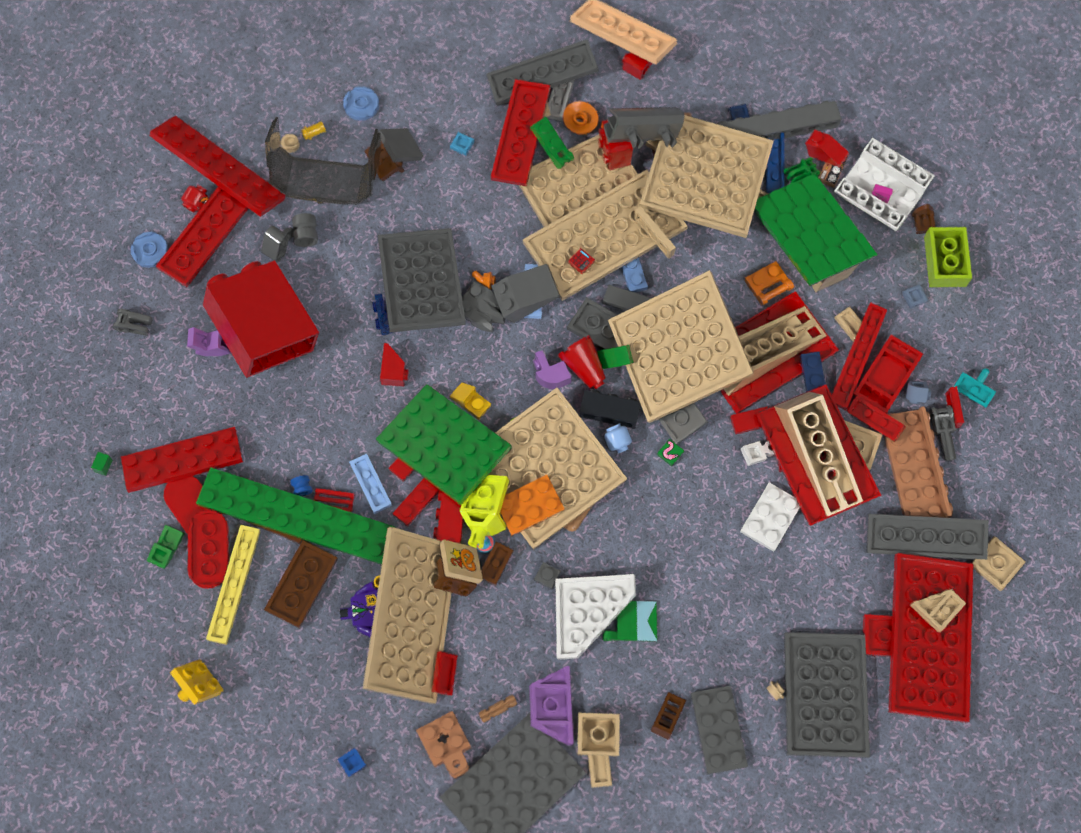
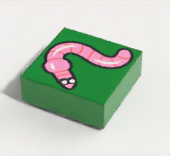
[657,439,684,466]

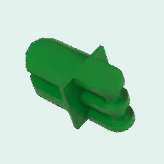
[783,157,821,183]

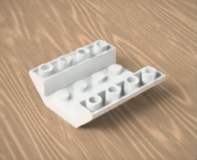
[834,138,935,231]

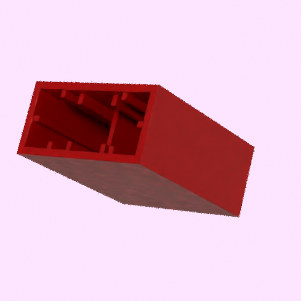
[203,260,319,378]

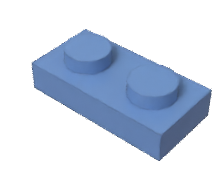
[621,257,648,293]

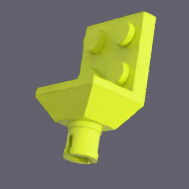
[460,475,509,548]

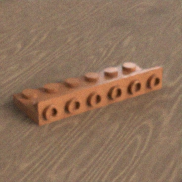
[884,406,953,518]

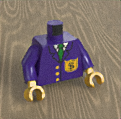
[340,576,380,638]

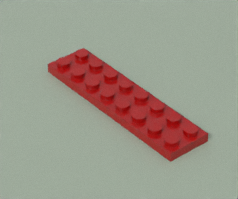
[150,115,286,217]

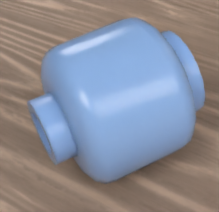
[604,424,632,453]

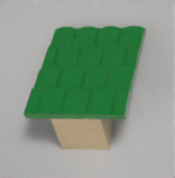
[754,174,877,292]

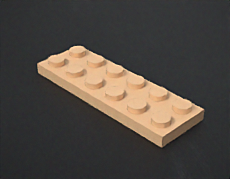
[570,0,677,65]

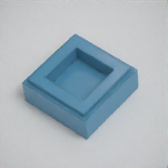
[450,132,474,156]

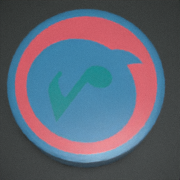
[477,536,495,554]

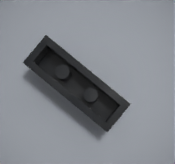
[579,389,641,429]

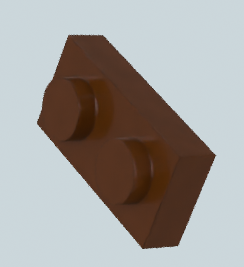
[481,542,514,586]

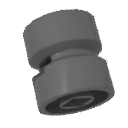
[292,213,318,247]

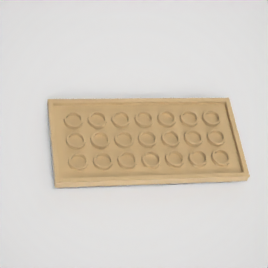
[523,170,688,301]
[363,527,451,704]

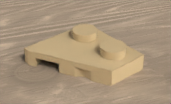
[910,589,966,633]

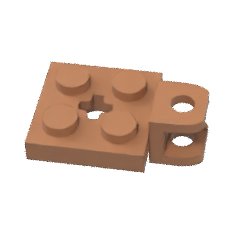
[416,711,471,779]

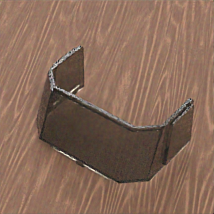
[265,117,381,205]

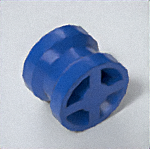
[290,475,313,497]

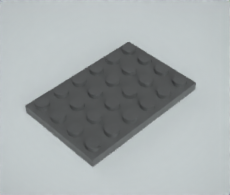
[378,228,466,333]
[784,632,870,758]
[439,713,586,833]

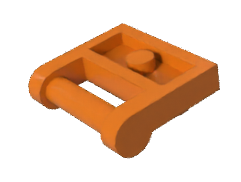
[744,261,794,306]

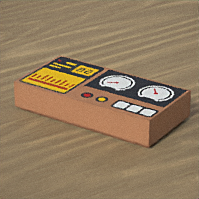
[819,156,848,188]

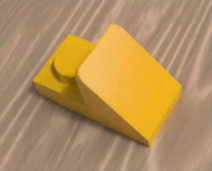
[450,382,491,419]

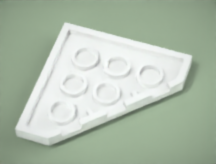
[556,574,636,659]

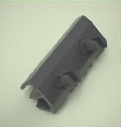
[604,107,685,149]

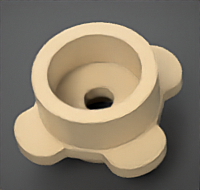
[767,681,785,701]

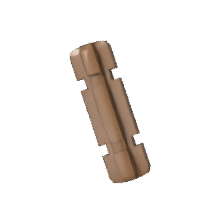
[479,695,517,722]

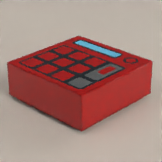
[568,248,595,275]

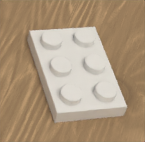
[740,483,800,552]

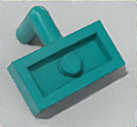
[953,367,996,408]

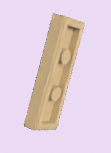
[634,206,676,258]

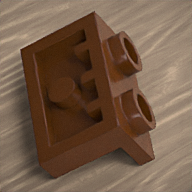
[364,139,405,181]
[433,557,477,596]

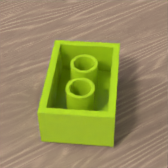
[924,227,972,287]

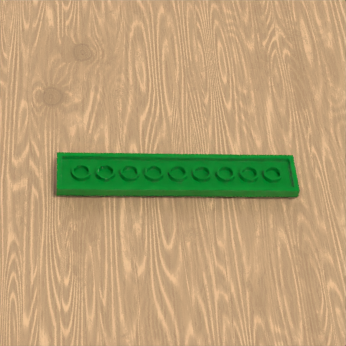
[196,467,396,565]

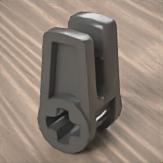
[112,309,153,336]

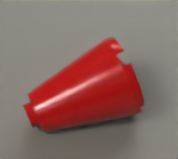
[558,335,606,390]

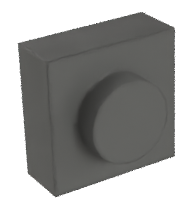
[534,562,561,590]

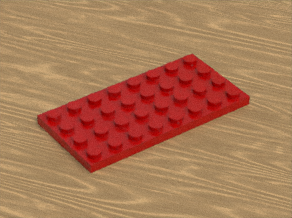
[888,553,973,723]

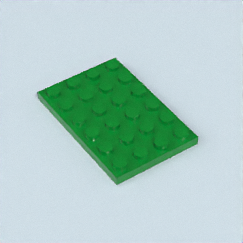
[376,384,512,505]

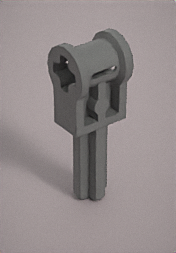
[929,405,956,461]

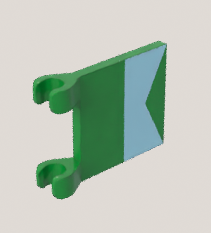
[603,601,657,642]

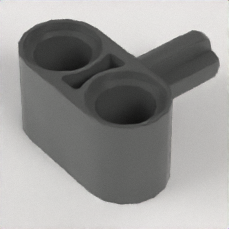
[261,226,294,263]

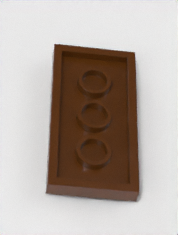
[264,540,338,629]

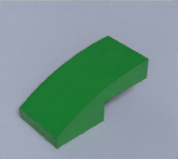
[597,344,634,369]
[146,525,185,569]

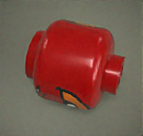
[181,185,209,213]

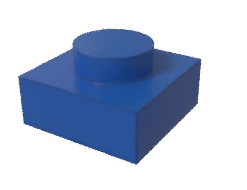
[338,748,366,777]

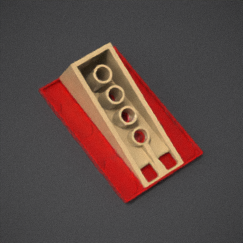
[720,291,839,414]
[755,384,882,526]

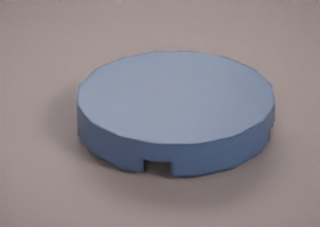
[343,86,379,121]
[130,232,168,268]

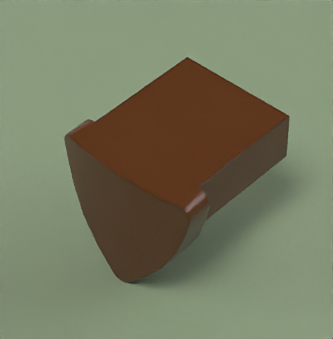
[912,204,935,234]

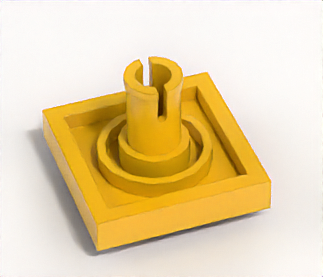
[170,659,224,705]

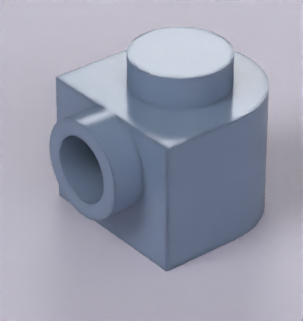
[906,381,931,404]

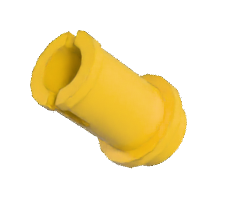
[301,121,326,140]

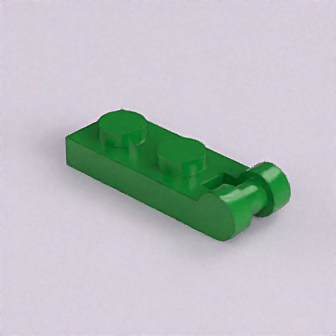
[530,117,574,169]

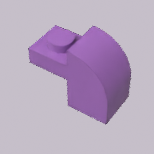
[187,327,231,356]
[533,350,571,389]

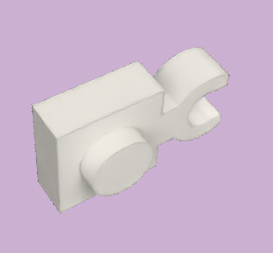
[741,441,775,466]

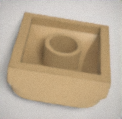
[578,713,620,756]

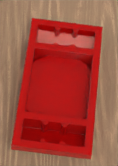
[853,335,923,414]

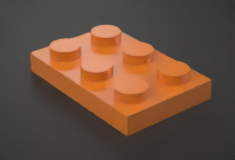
[500,475,565,536]

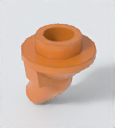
[472,271,496,290]

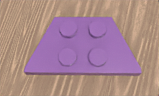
[529,666,574,745]

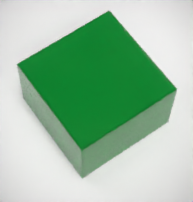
[91,452,113,476]

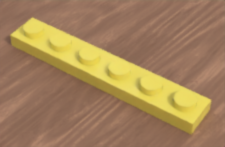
[206,525,261,645]

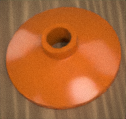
[563,101,599,135]

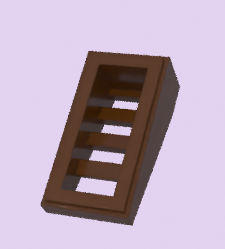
[651,692,687,740]

